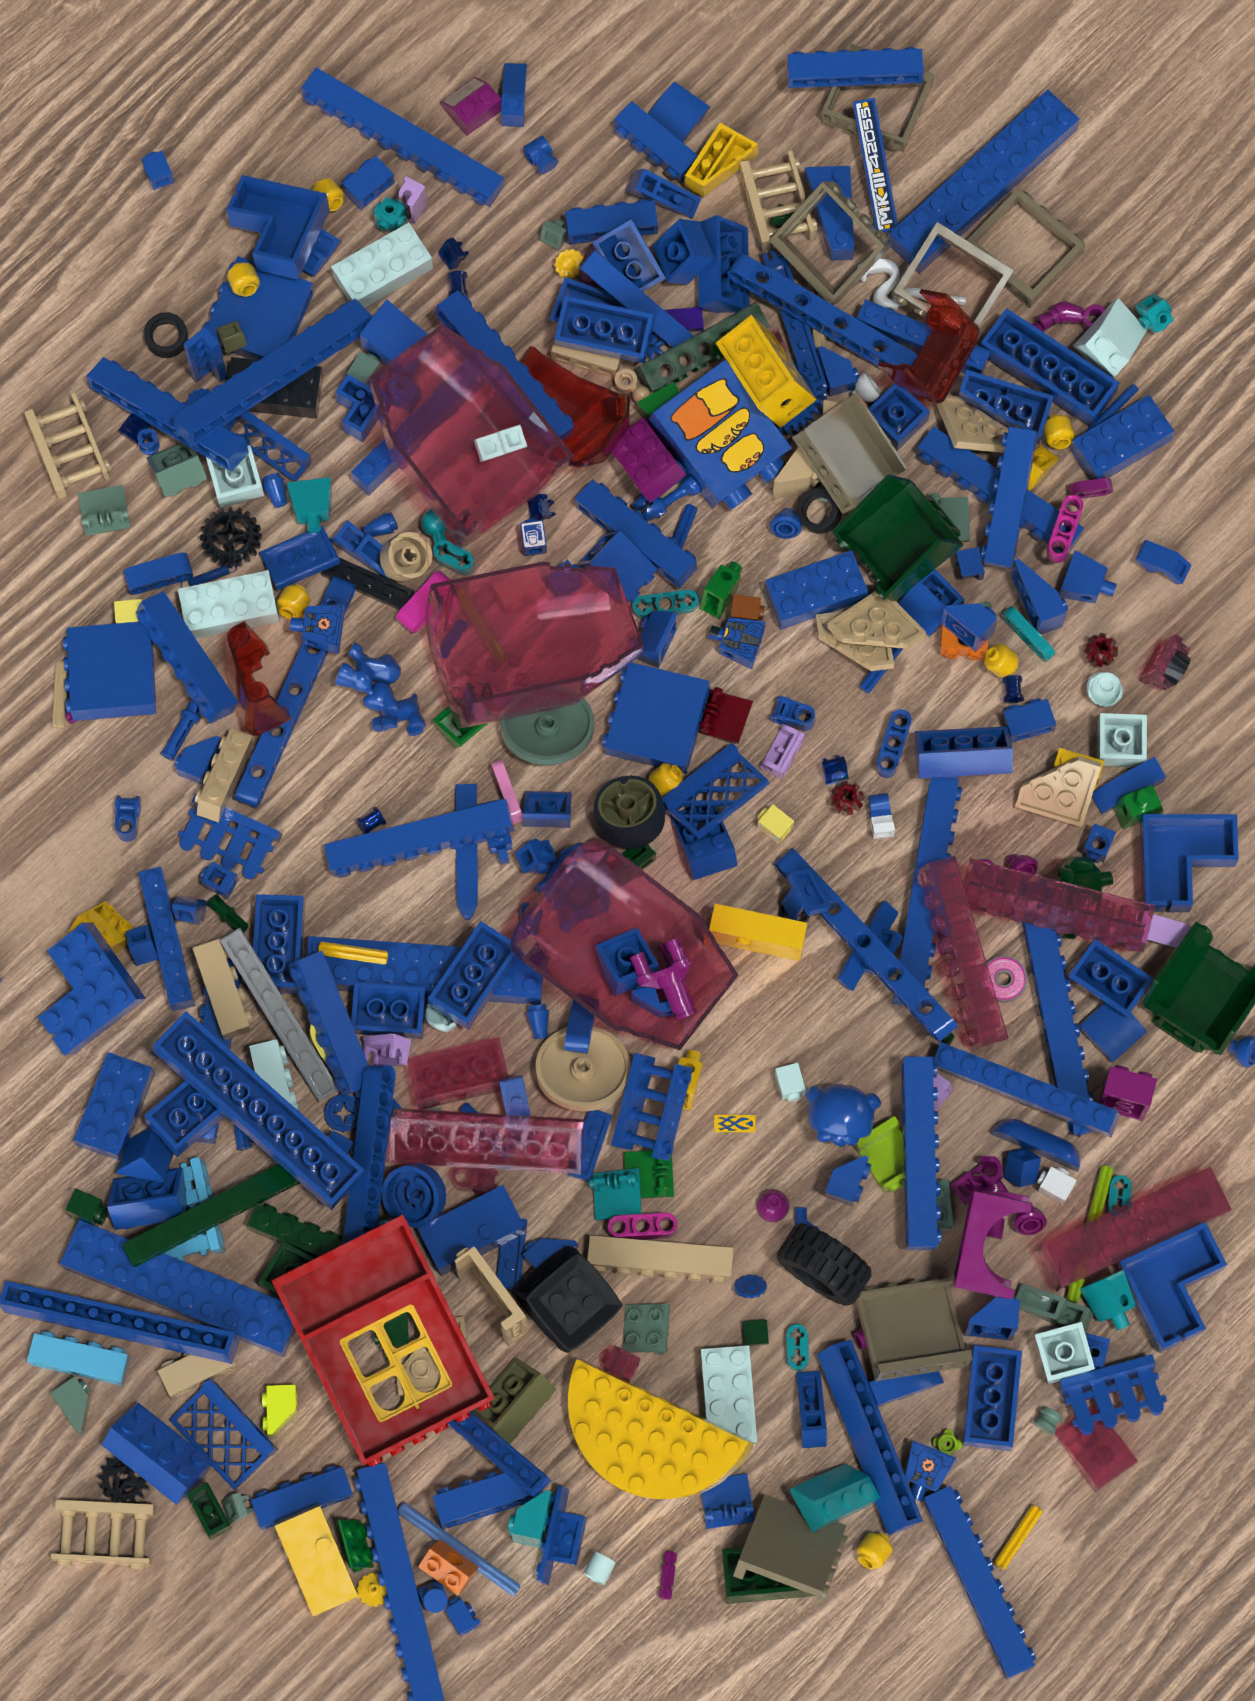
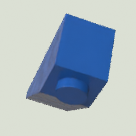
[501,63,527,127]
[626,169,701,219]
[796,1371,827,1448]

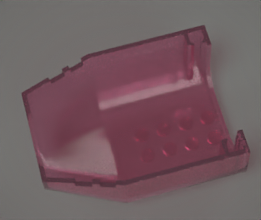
[368,324,574,547]
[426,562,644,728]
[511,837,739,1050]

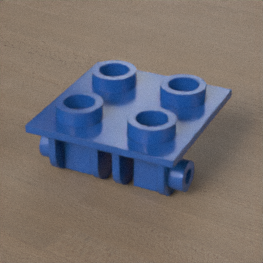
[701,1474,755,1529]

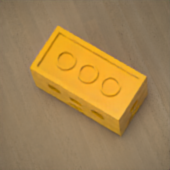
[716,315,817,428]

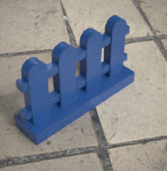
[178,793,283,880]
[1059,1354,1167,1435]

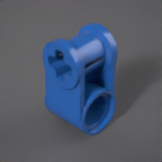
[769,696,815,731]
[115,795,141,842]

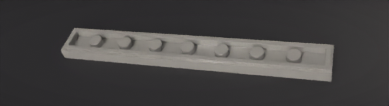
[220,928,338,1102]

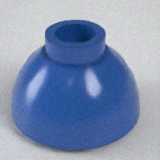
[770,508,802,539]
[1230,1035,1255,1068]

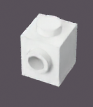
[1037,1166,1077,1205]

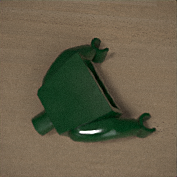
[1057,856,1113,939]

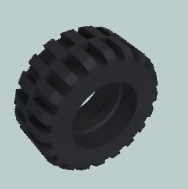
[777,1223,871,1306]

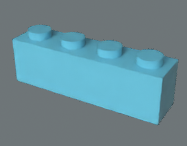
[27,1331,130,1386]

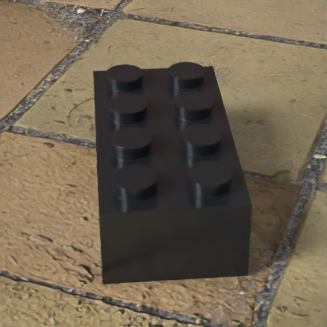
[228,357,323,419]

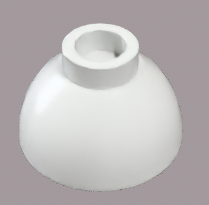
[852,373,882,403]

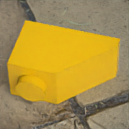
[1028,446,1059,491]

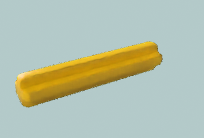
[318,942,388,964]
[994,1505,1043,1570]

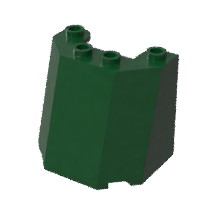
[832,474,963,601]
[1142,921,1255,1055]

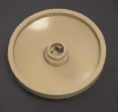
[536,1027,631,1111]

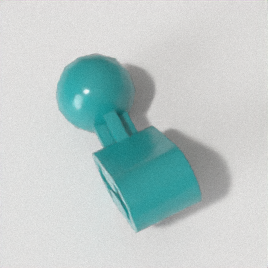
[421,508,475,576]

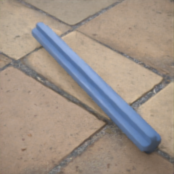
[398,1502,520,1596]

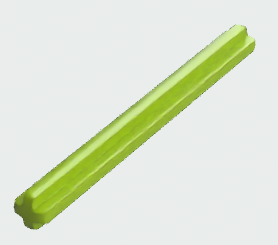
[1066,1165,1113,1303]

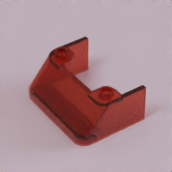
[878,289,980,404]

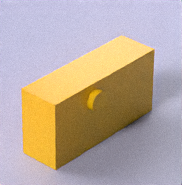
[708,903,808,961]
[274,1503,358,1616]

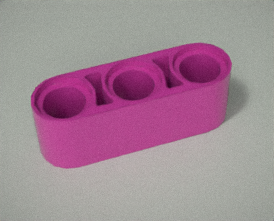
[1047,495,1083,563]
[396,570,457,634]
[608,1213,677,1240]

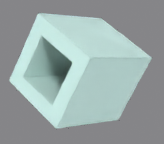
[774,1063,806,1102]

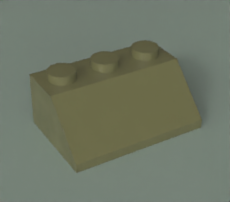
[471,1357,557,1444]

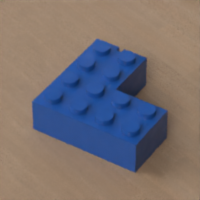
[226,175,330,280]
[1140,814,1239,912]
[38,922,146,1056]
[1117,1222,1227,1353]

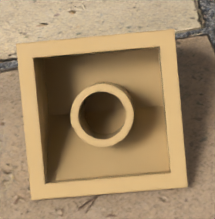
[773,447,821,499]

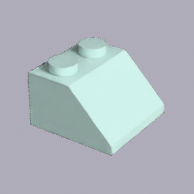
[1035,1322,1095,1384]

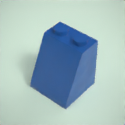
[360,299,433,377]
[576,530,657,603]

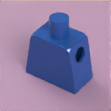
[1059,551,1117,603]

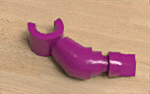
[1032,301,1106,332]
[972,1156,1009,1239]

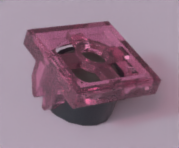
[1139,634,1191,691]

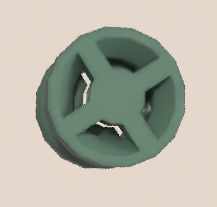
[1033,1406,1063,1435]

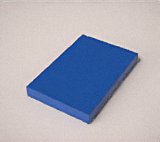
[259,525,340,590]

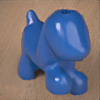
[335,642,401,696]
[363,681,425,736]

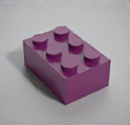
[607,418,686,502]
[1098,1065,1157,1121]

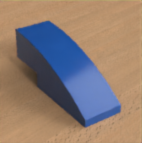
[330,520,390,580]
[1092,757,1166,815]
[172,895,207,924]
[869,1371,944,1407]

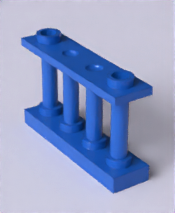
[611,1053,693,1161]

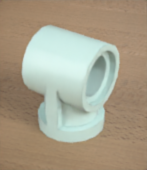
[583,1552,616,1585]

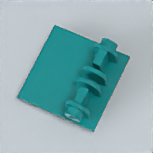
[589,1168,642,1221]

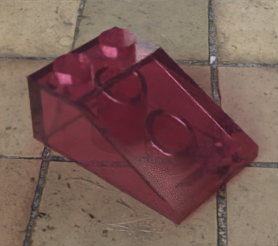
[1055,1405,1138,1493]

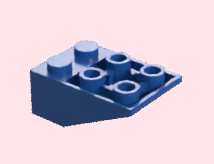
[670,806,738,880]

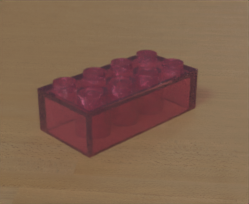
[407,1037,509,1110]

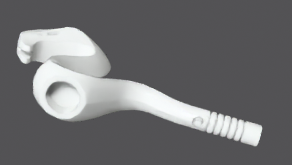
[857,259,966,312]

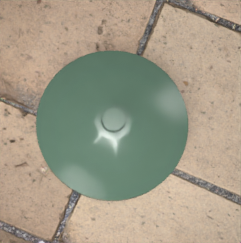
[501,684,594,765]

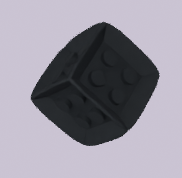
[513,1246,623,1353]

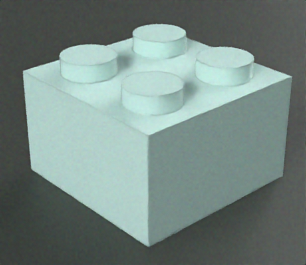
[206,445,264,508]
[1097,713,1147,767]

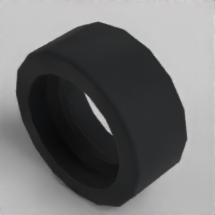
[144,312,188,358]
[796,488,842,534]

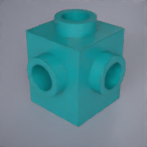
[373,197,407,233]
[1135,293,1174,333]

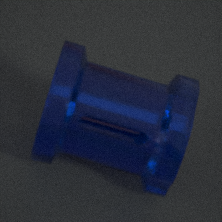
[447,271,468,297]
[1002,675,1024,704]
[356,806,387,834]

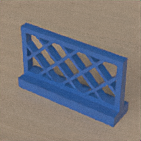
[662,743,769,840]
[169,1379,279,1490]

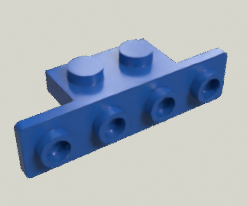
[837,901,903,991]
[536,1485,587,1585]

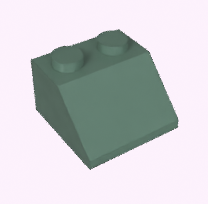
[146,443,207,497]

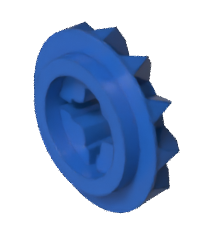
[325,1095,360,1133]

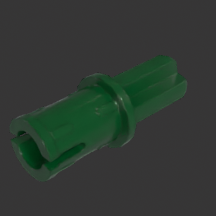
[207,894,249,933]

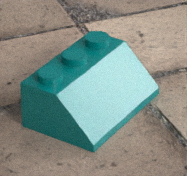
[789,1463,881,1533]
[508,1490,552,1548]

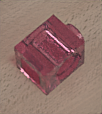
[602,1345,641,1382]

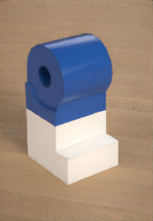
[868,793,895,839]

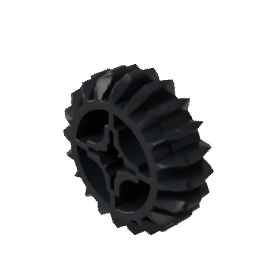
[200,506,262,568]

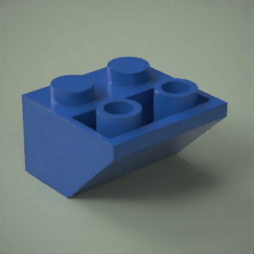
[898,569,965,637]
[825,1155,872,1206]

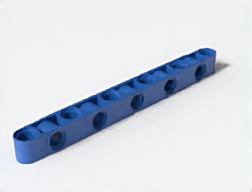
[727,254,952,399]
[235,576,356,808]
[774,848,958,1042]

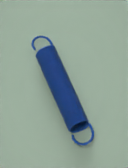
[181,563,237,588]

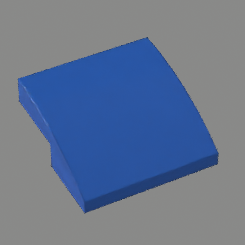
[649,81,710,143]
[303,229,341,277]
[1079,1002,1147,1062]

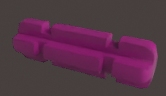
[659,1551,677,1600]

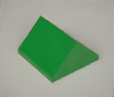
[432,691,495,748]

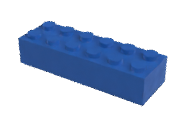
[980,308,1120,426]

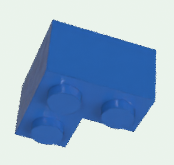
[335,374,387,442]

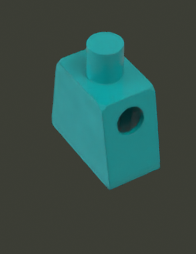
[287,477,332,533]
[1080,1270,1135,1331]

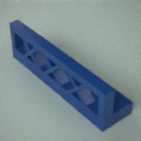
[184,327,227,383]
[226,410,312,482]

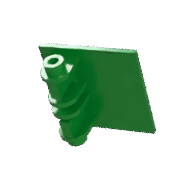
[624,1151,674,1199]
[338,1520,374,1573]

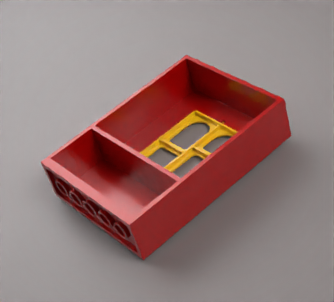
[272,1215,495,1467]

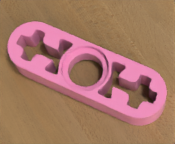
[490,759,523,824]

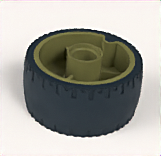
[594,775,665,849]

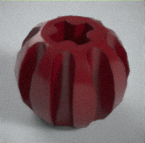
[1084,633,1118,667]
[830,781,865,816]

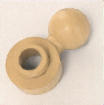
[615,369,651,402]

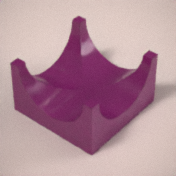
[953,1185,1032,1299]

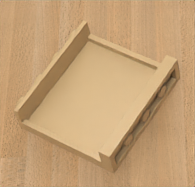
[454,1247,528,1347]

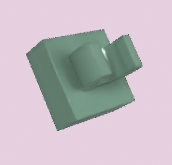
[539,219,566,250]
[222,1492,254,1524]

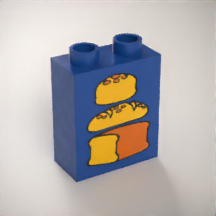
[647,360,792,510]

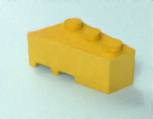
[685,123,758,197]

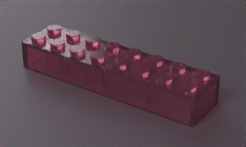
[917,856,1009,1051]
[959,858,1156,952]
[390,1108,584,1174]
[1035,1167,1232,1292]

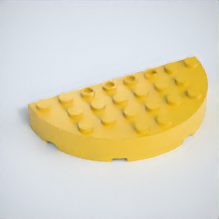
[568,1359,755,1499]

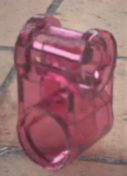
[452,1165,498,1195]

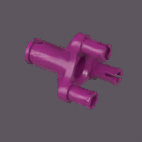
[630,937,697,1021]

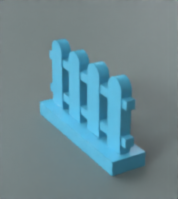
[163,1157,226,1261]

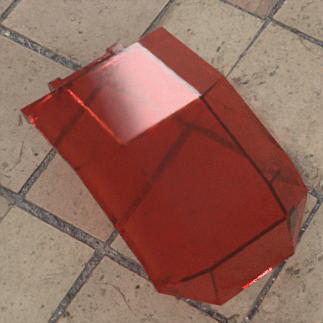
[479,346,630,468]

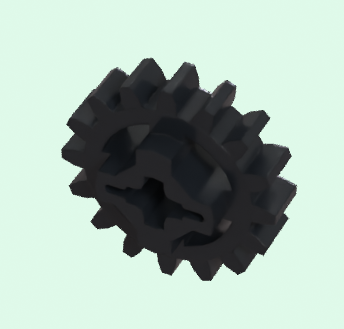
[98,1456,150,1504]

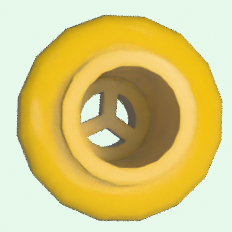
[312,178,344,212]
[227,263,260,297]
[1043,414,1075,449]
[276,585,310,619]
[984,643,1019,678]
[649,763,683,797]
[856,1532,893,1570]

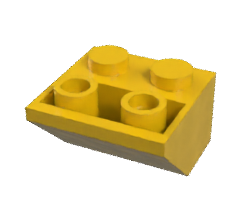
[66,901,134,955]

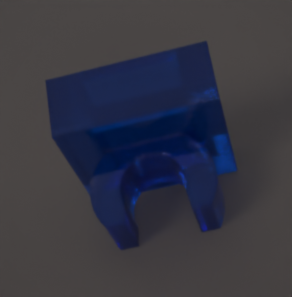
[438,237,469,270]
[118,413,151,445]
[528,494,556,521]
[821,755,849,785]

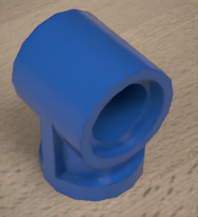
[522,135,558,174]
[417,1580,449,1613]

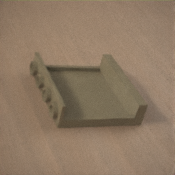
[792,392,908,514]
[856,1276,973,1381]
[733,1494,848,1608]

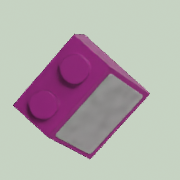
[440,77,502,136]

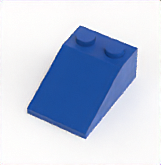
[1011,559,1068,635]

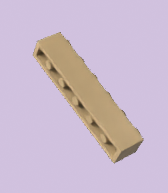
[588,1236,734,1283]

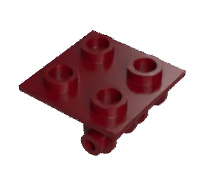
[698,687,753,744]

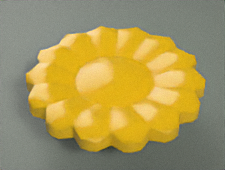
[554,249,584,279]
[356,1573,387,1607]

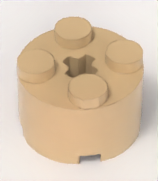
[380,532,432,582]

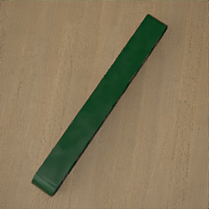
[122,1164,300,1268]

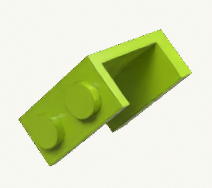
[854,1116,904,1193]

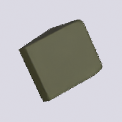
[216,321,247,353]

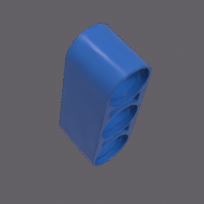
[123,553,193,595]
[876,709,912,778]
[564,997,597,1054]

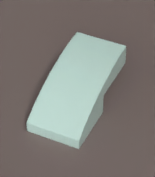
[473,425,527,462]

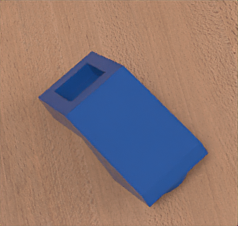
[1135,540,1192,584]
[630,986,675,1018]

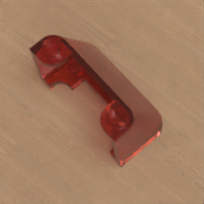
[225,621,292,736]

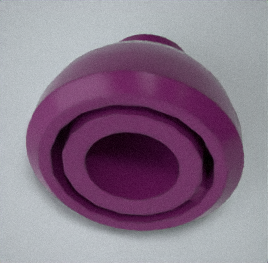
[1007,854,1038,885]
[756,1189,790,1222]
[1013,1205,1047,1235]

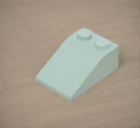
[1073,298,1147,377]

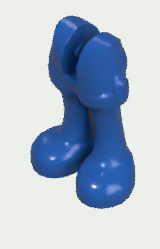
[632,459,701,522]

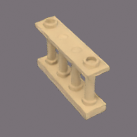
[740,151,817,252]
[24,393,112,499]
[51,1500,156,1570]

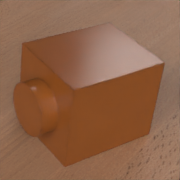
[730,594,765,621]

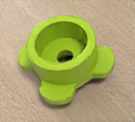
[933,1429,962,1455]

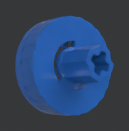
[382,1162,446,1227]

